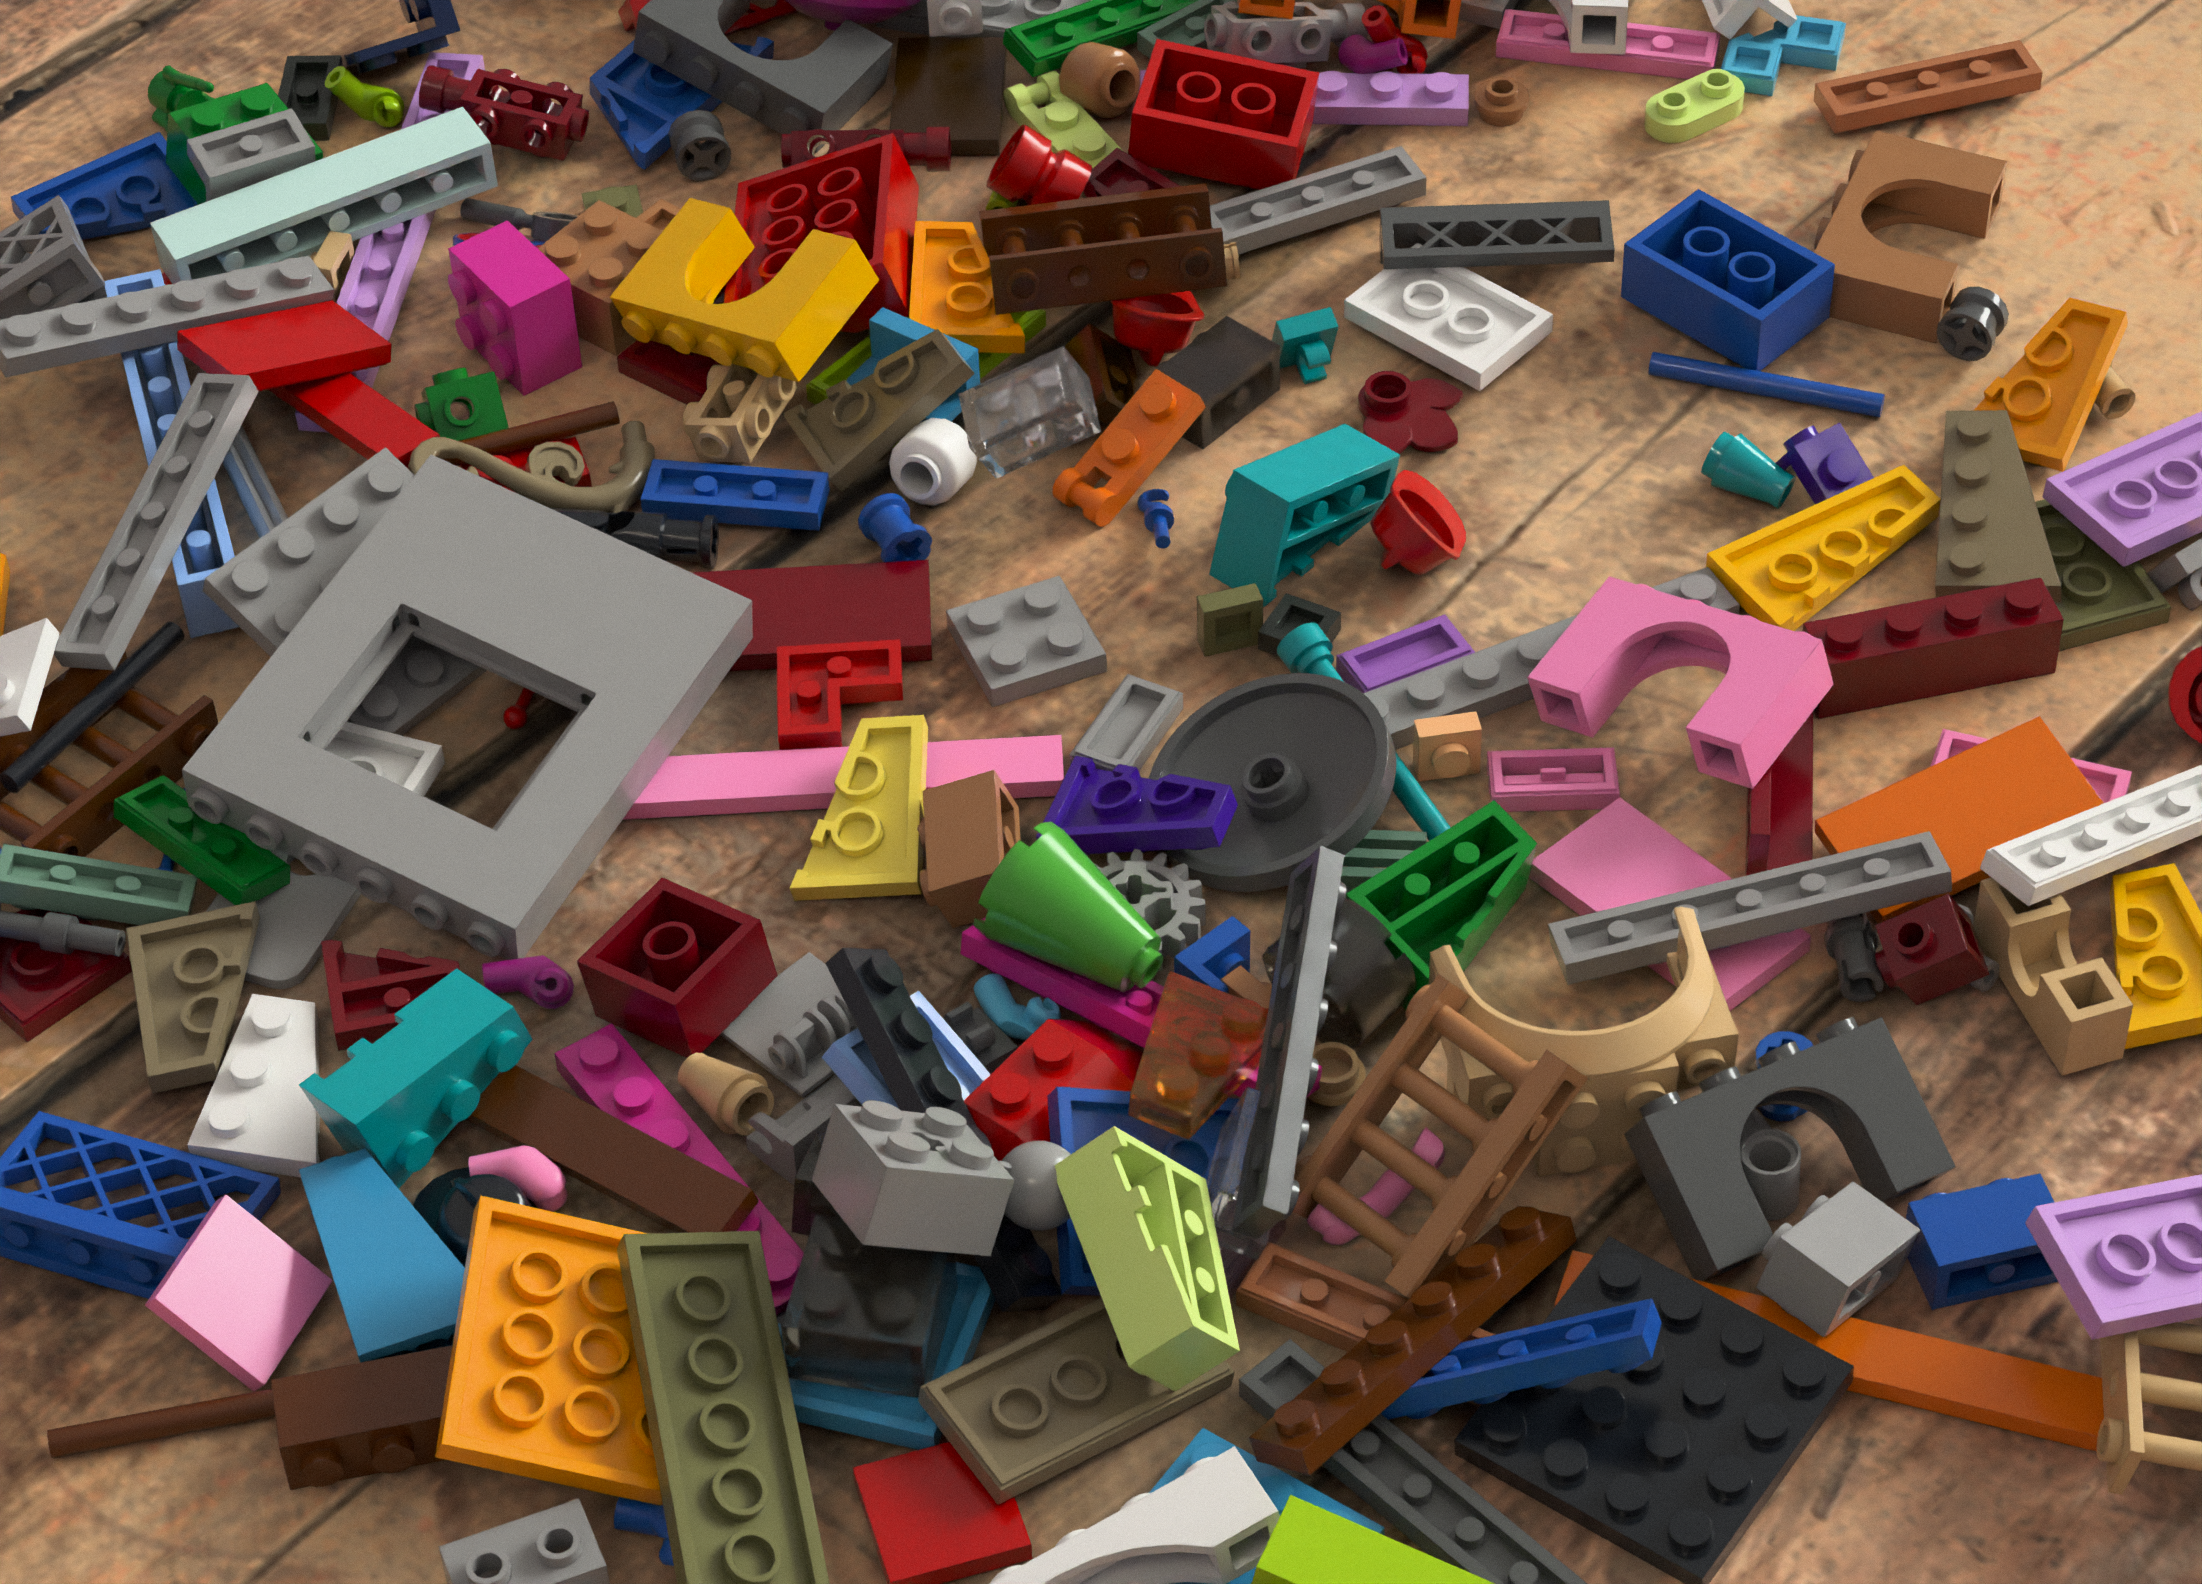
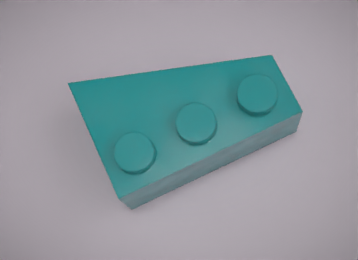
[1209,424,1400,607]
[299,968,533,1189]

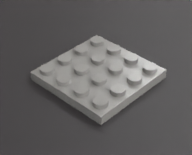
[203,447,487,736]

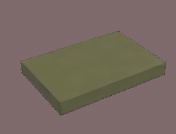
[2035,499,2171,651]

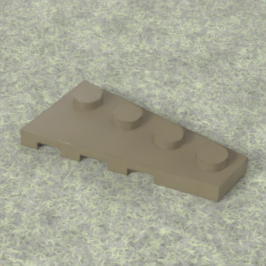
[1935,410,2062,603]

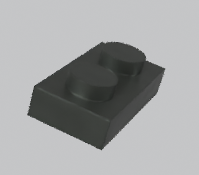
[278,55,343,141]

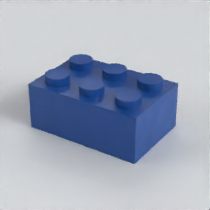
[1621,189,1835,371]

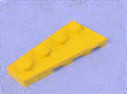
[1706,465,1941,631]

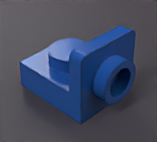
[1173,916,1251,1019]

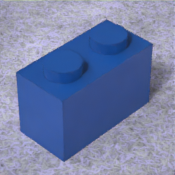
[1906,1173,2058,1310]

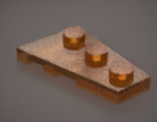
[1128,971,1268,1140]

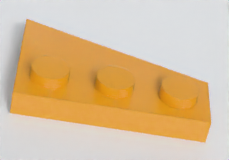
[909,221,1025,353]

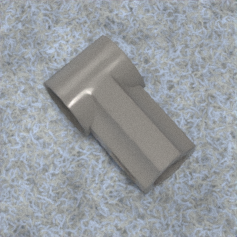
[1740,1109,1801,1221]

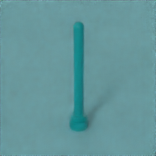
[1277,622,1451,841]

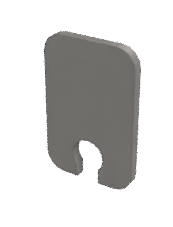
[206,848,361,989]

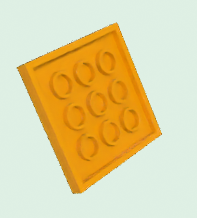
[435,1195,663,1506]

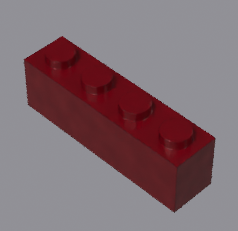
[1802,577,2064,719]

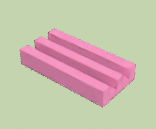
[1487,747,1620,812]

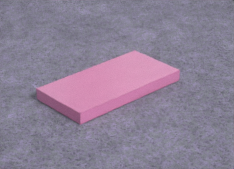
[1529,797,1811,1011]

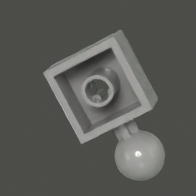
[812,1100,1071,1256]

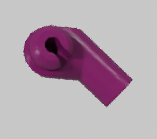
[1338,34,1408,74]

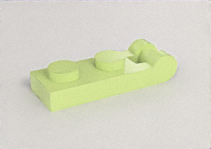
[1003,71,1123,168]

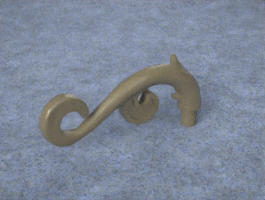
[408,421,656,513]

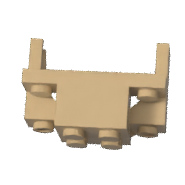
[1429,907,1738,1177]

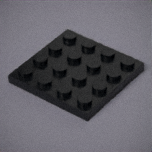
[1454,1236,1854,1584]

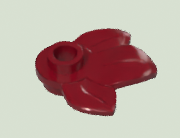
[1358,371,1463,454]

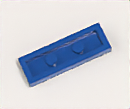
[640,459,830,531]

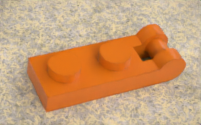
[1052,369,1206,527]

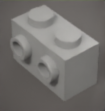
[1756,1181,1921,1337]
[439,1498,610,1584]

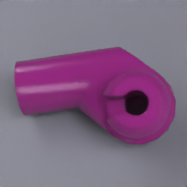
[482,955,574,1009]

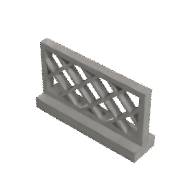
[0,195,105,320]

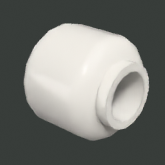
[889,418,977,506]

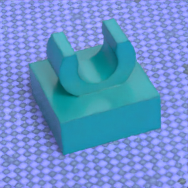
[1269,307,1339,384]

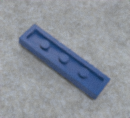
[1381,1298,1662,1420]

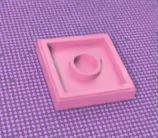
[145,1195,333,1392]

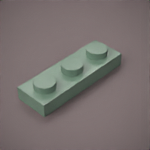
[0,844,198,925]

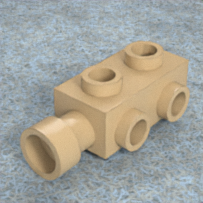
[683,364,797,463]

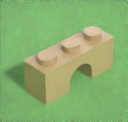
[1973,878,2133,1076]

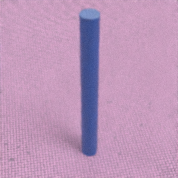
[1648,352,1885,417]

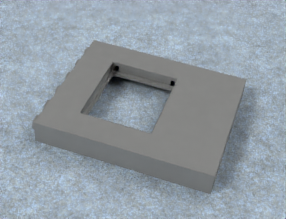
[182,454,753,960]

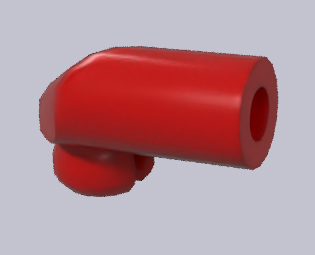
[1362,5,1428,74]

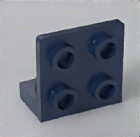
[341,0,461,74]

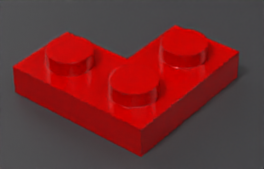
[777,639,903,750]

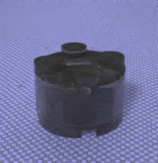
[1262,898,1417,1049]

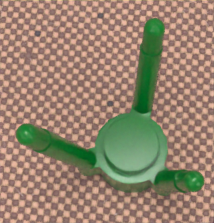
[148,65,215,132]

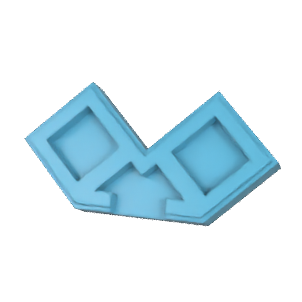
[1721,15,1846,96]

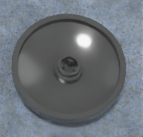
[1148,673,1396,892]

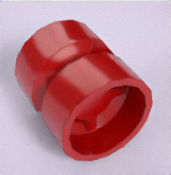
[986,125,1092,205]

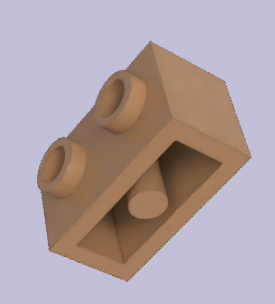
[917,770,1021,928]

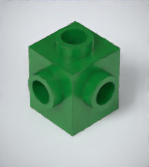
[414,367,509,441]

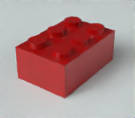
[1128,39,1319,190]

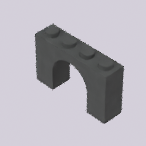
[633,0,893,153]
[1624,1017,1956,1282]

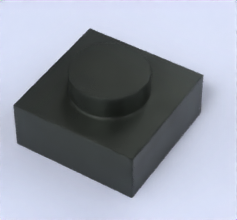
[1258,593,1341,656]

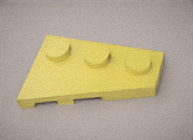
[789,715,928,901]

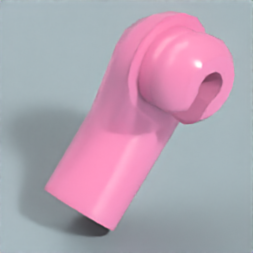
[468,1146,568,1212]

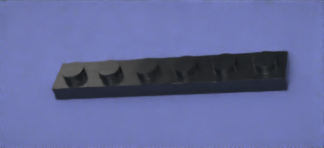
[825,948,1064,1312]

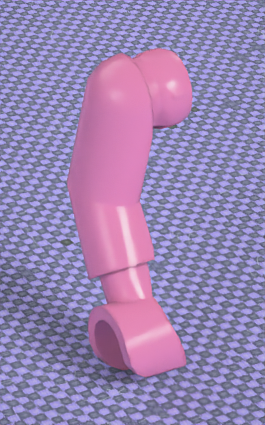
[1307,1127,1445,1246]

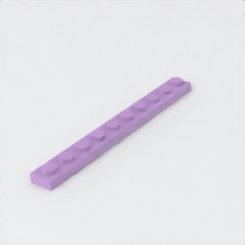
[295,52,485,433]

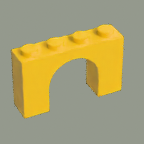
[610,198,879,382]

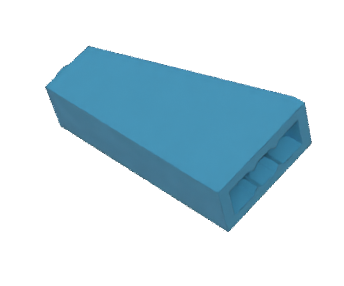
[299,1148,465,1363]

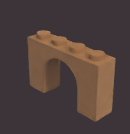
[1814,130,2007,344]

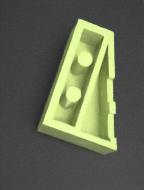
[1054,1126,1240,1391]

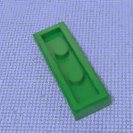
[114,775,291,905]

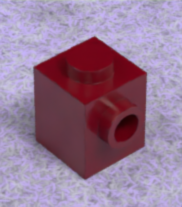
[1875,893,1990,1006]

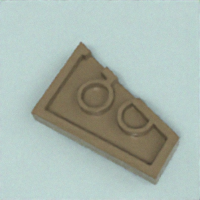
[782,329,975,491]
[126,901,260,1094]

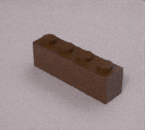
[271,1345,453,1490]

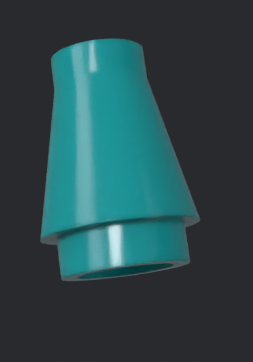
[1701,432,1796,508]

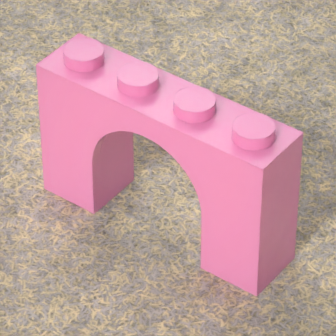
[1527,576,1834,789]

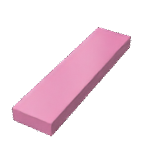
[1496,9,1720,79]

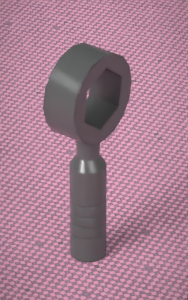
[460,198,578,241]

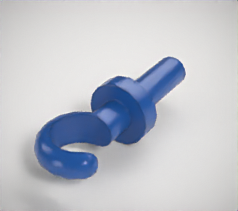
[1137,489,1174,548]

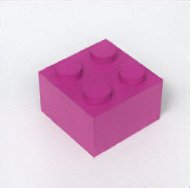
[448,220,582,396]

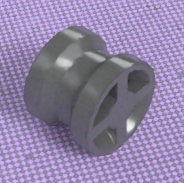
[668,110,731,181]
[1937,286,2009,361]

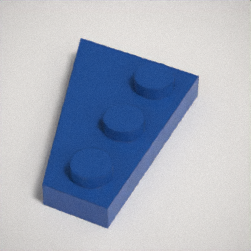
[11,132,198,240]

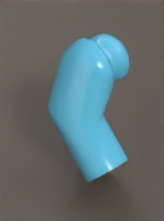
[973,974,1061,1041]

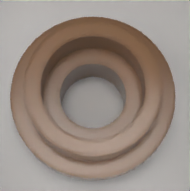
[1474,76,1530,127]

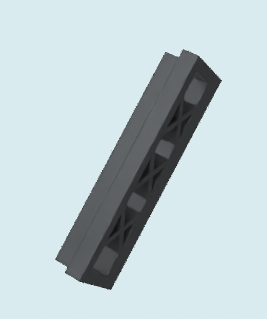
[1379,200,1615,269]

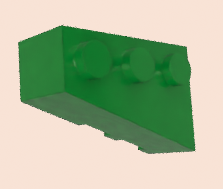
[1337,800,1537,1011]

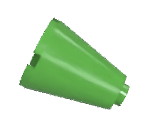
[974,822,1163,992]

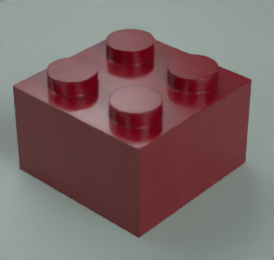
[577,878,778,1058]

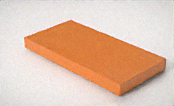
[1815,716,2104,924]

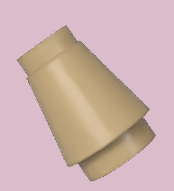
[678,1052,774,1135]

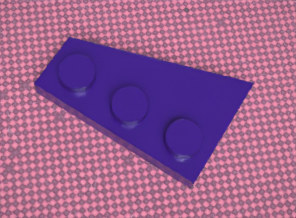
[1036,756,1238,855]

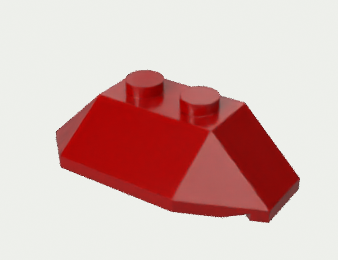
[964,1019,1153,1161]

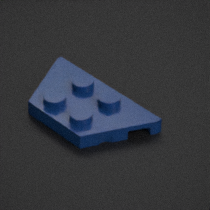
[590,33,774,170]

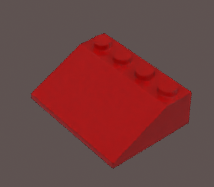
[723,133,919,333]

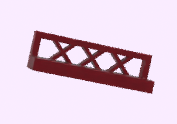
[1745,712,1813,876]

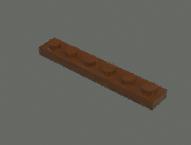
[1249,1206,1577,1476]

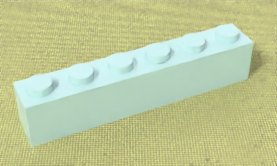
[150,107,498,284]

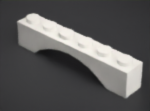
[989,1446,1280,1584]

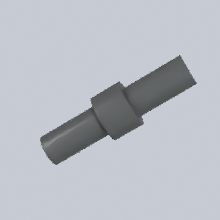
[0,911,126,956]

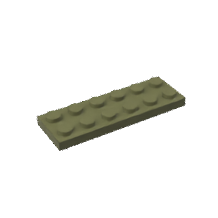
[617,1231,830,1584]

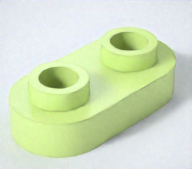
[1644,69,1745,143]

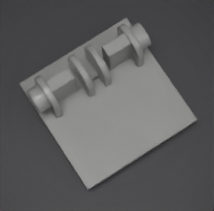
[720,952,858,1098]

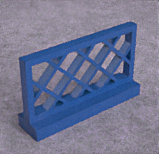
[0,1111,281,1299]

